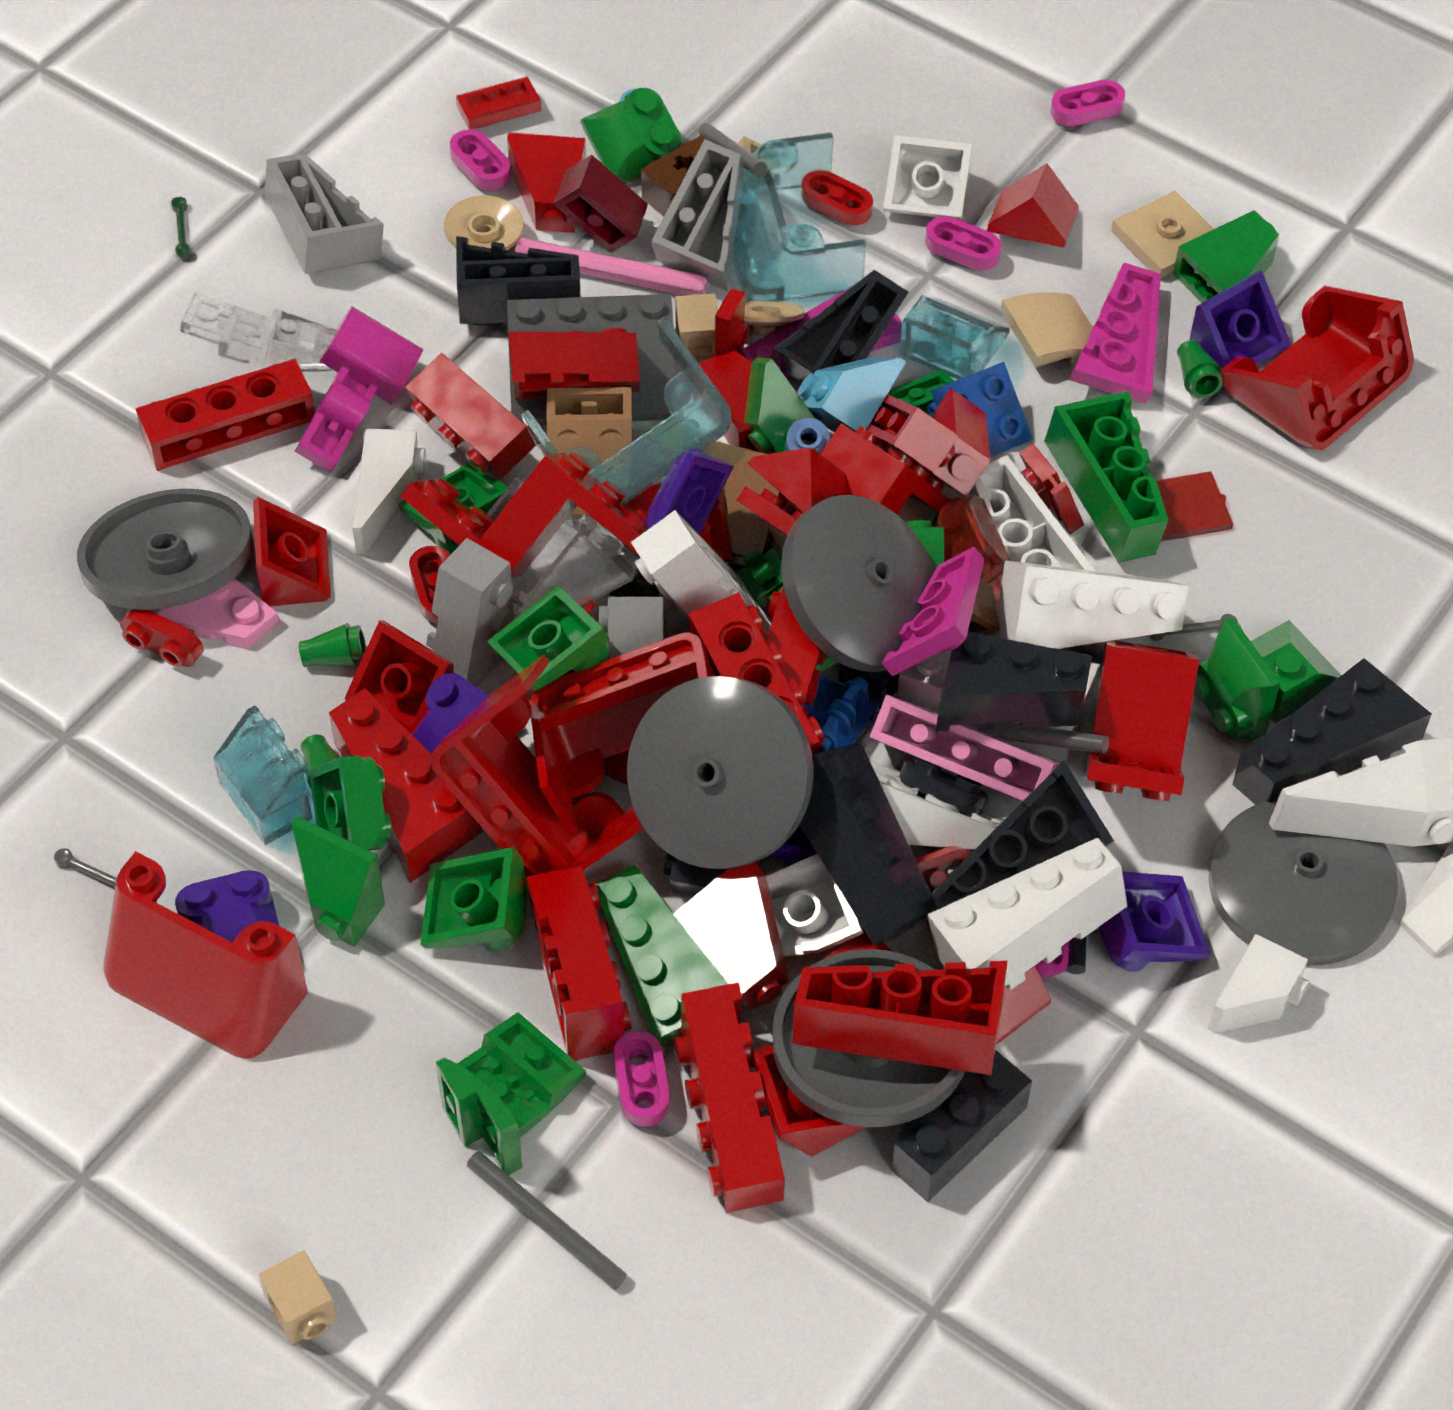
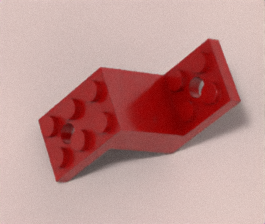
[736,424,953,535]
[400,452,648,579]
[1086,640,1199,801]

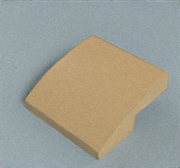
[1001,292,1093,368]

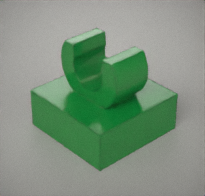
[738,547,783,609]

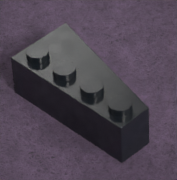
[1232,658,1432,805]
[799,743,938,946]
[931,760,1114,911]

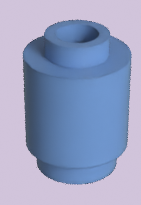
[785,418,830,454]

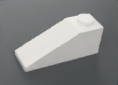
[352,429,426,555]

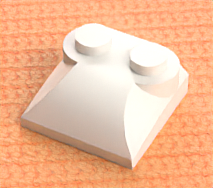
[883,135,972,220]

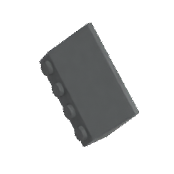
[507,294,678,425]

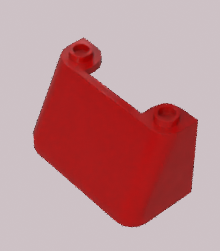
[1221,285,1414,450]
[103,851,308,1058]

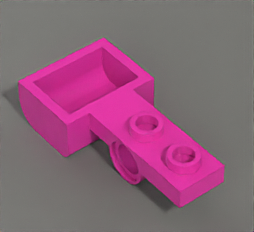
[294,306,424,473]

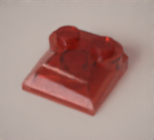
[937,494,1011,584]

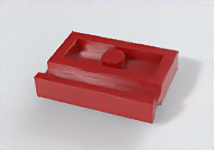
[1019,443,1084,535]

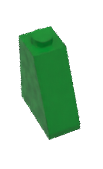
[1173,210,1279,303]

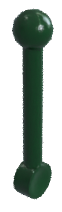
[171,197,191,258]

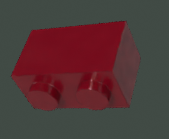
[554,154,648,253]

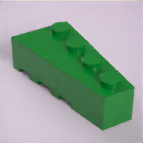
[1044,391,1168,563]

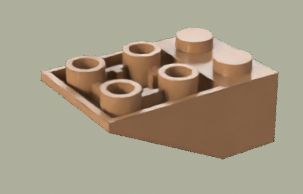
[547,387,633,519]

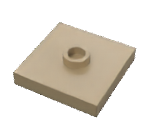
[1111,191,1214,278]

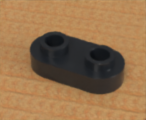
[898,757,988,815]

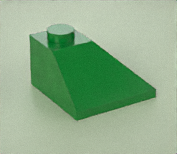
[1251,620,1341,723]
[291,816,385,947]

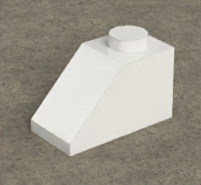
[1208,934,1309,1033]

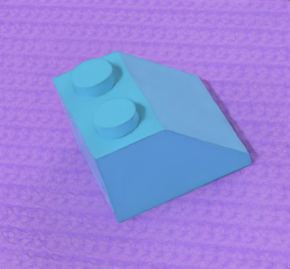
[797,357,906,433]

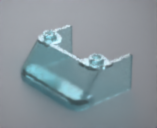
[732,132,866,302]
[521,317,731,503]

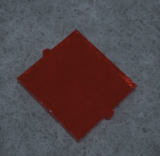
[1156,471,1233,542]

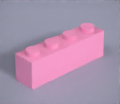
[870,695,1060,801]

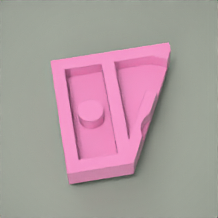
[156,578,280,649]

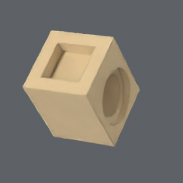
[675,293,718,360]
[258,1250,338,1345]

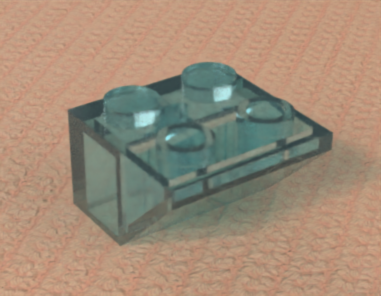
[899,295,1010,380]
[213,705,313,845]

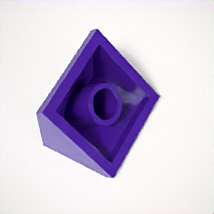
[1189,271,1292,368]

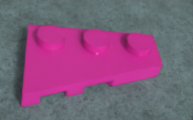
[881,547,984,676]

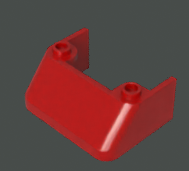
[529,633,716,834]
[431,655,644,876]

